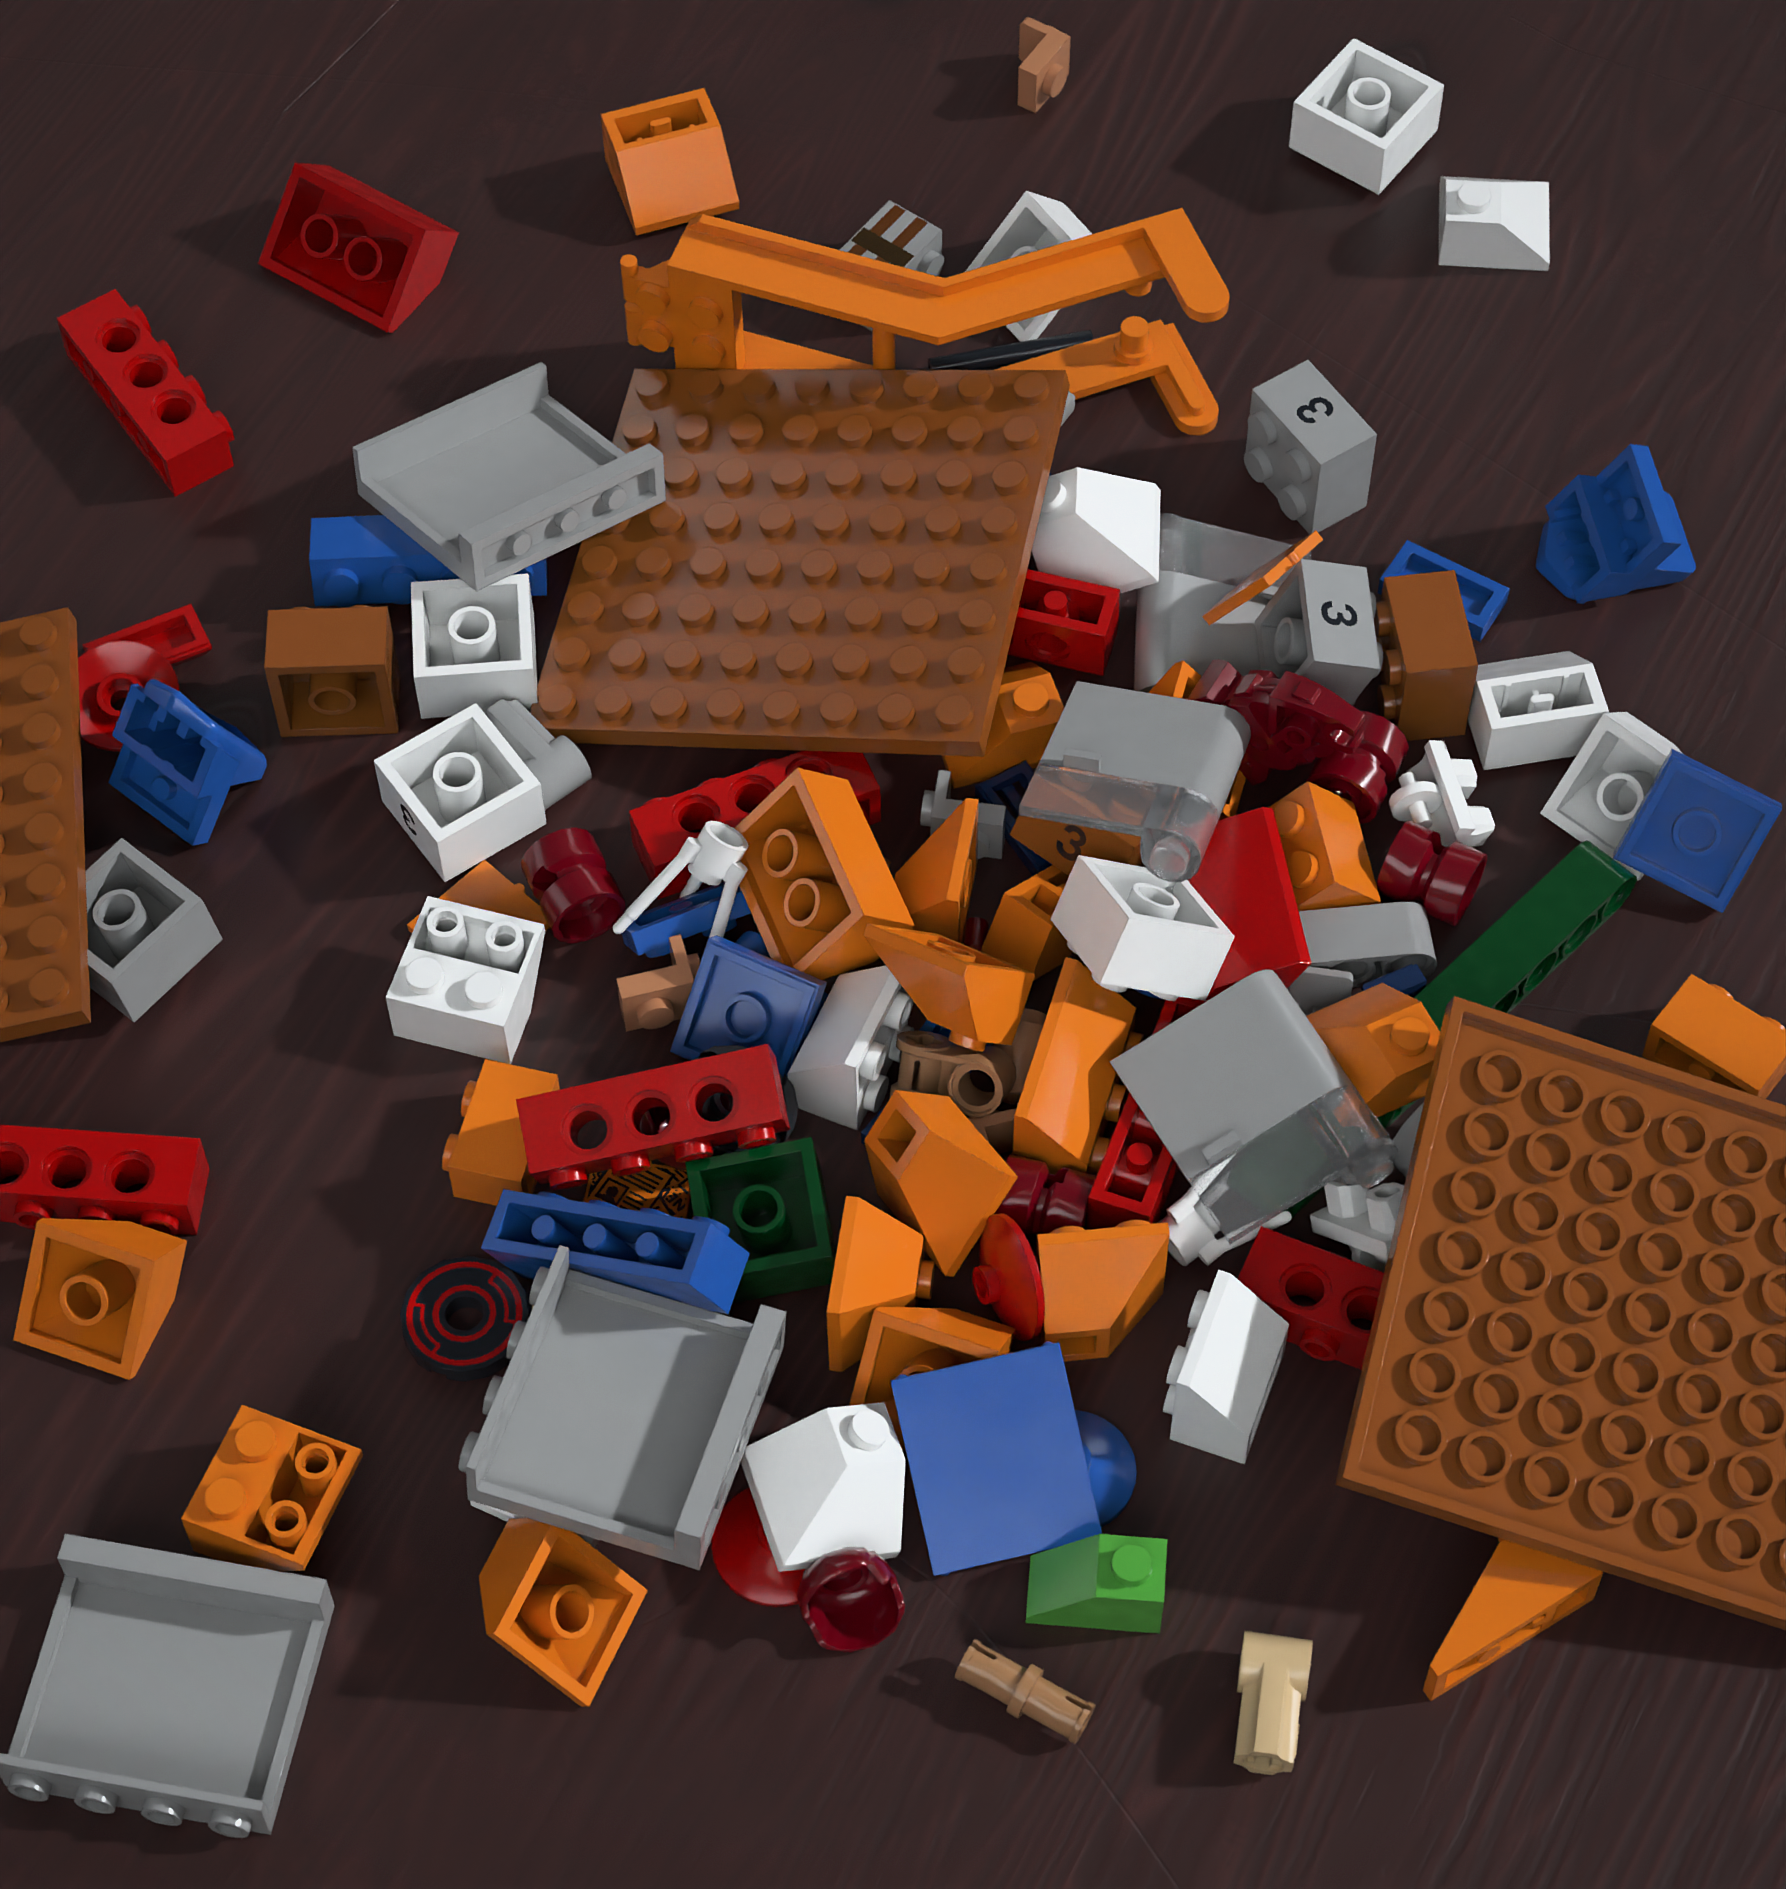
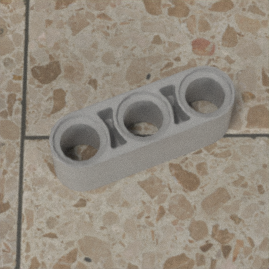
[1287,902,1437,991]

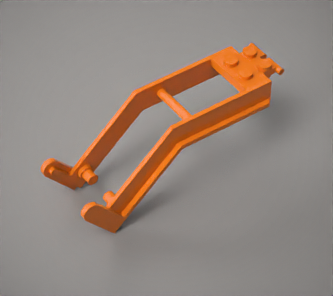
[620,208,1230,435]

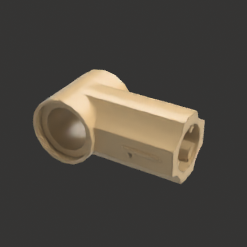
[1234,1631,1313,1775]

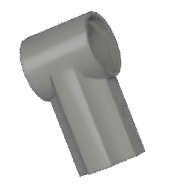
[485,698,591,810]

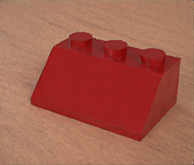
[258,162,459,333]
[1150,807,1312,1001]

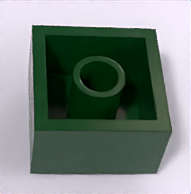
[685,1137,836,1304]

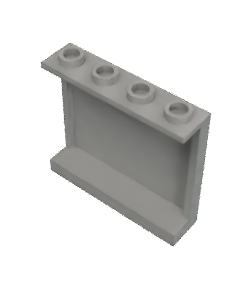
[352,362,666,591]
[459,1245,786,1570]
[0,1534,335,1838]

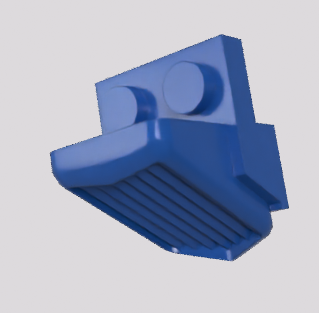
[1536,444,1696,604]
[108,679,267,846]

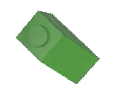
[1026,1534,1167,1634]

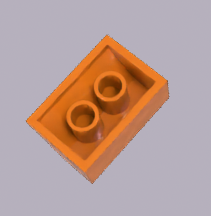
[734,768,915,980]
[1013,957,1144,1175]

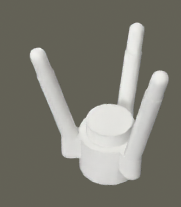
[613,820,749,938]
[1158,1155,1292,1266]

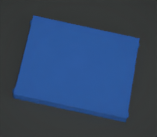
[890,1341,1102,1576]

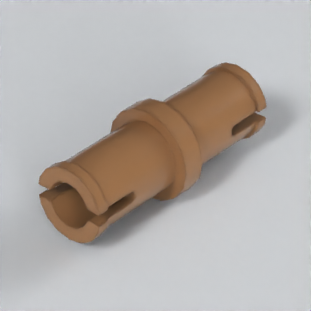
[955,1639,1096,1744]

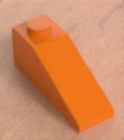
[981,865,1073,981]
[1423,1538,1603,1701]

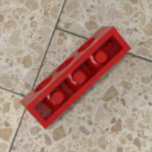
[57,289,235,497]
[1008,569,1120,676]
[629,751,881,900]
[1086,997,1207,1230]
[516,1044,790,1190]
[0,1125,210,1236]
[1238,1226,1384,1371]

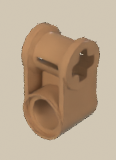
[889,1031,1016,1117]

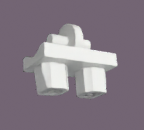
[1389,740,1495,847]
[1310,1168,1404,1272]

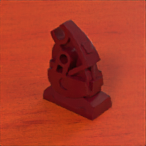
[1187,659,1365,785]

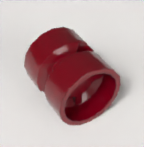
[1306,711,1409,824]
[1377,820,1488,927]
[521,827,626,944]
[995,1153,1096,1240]

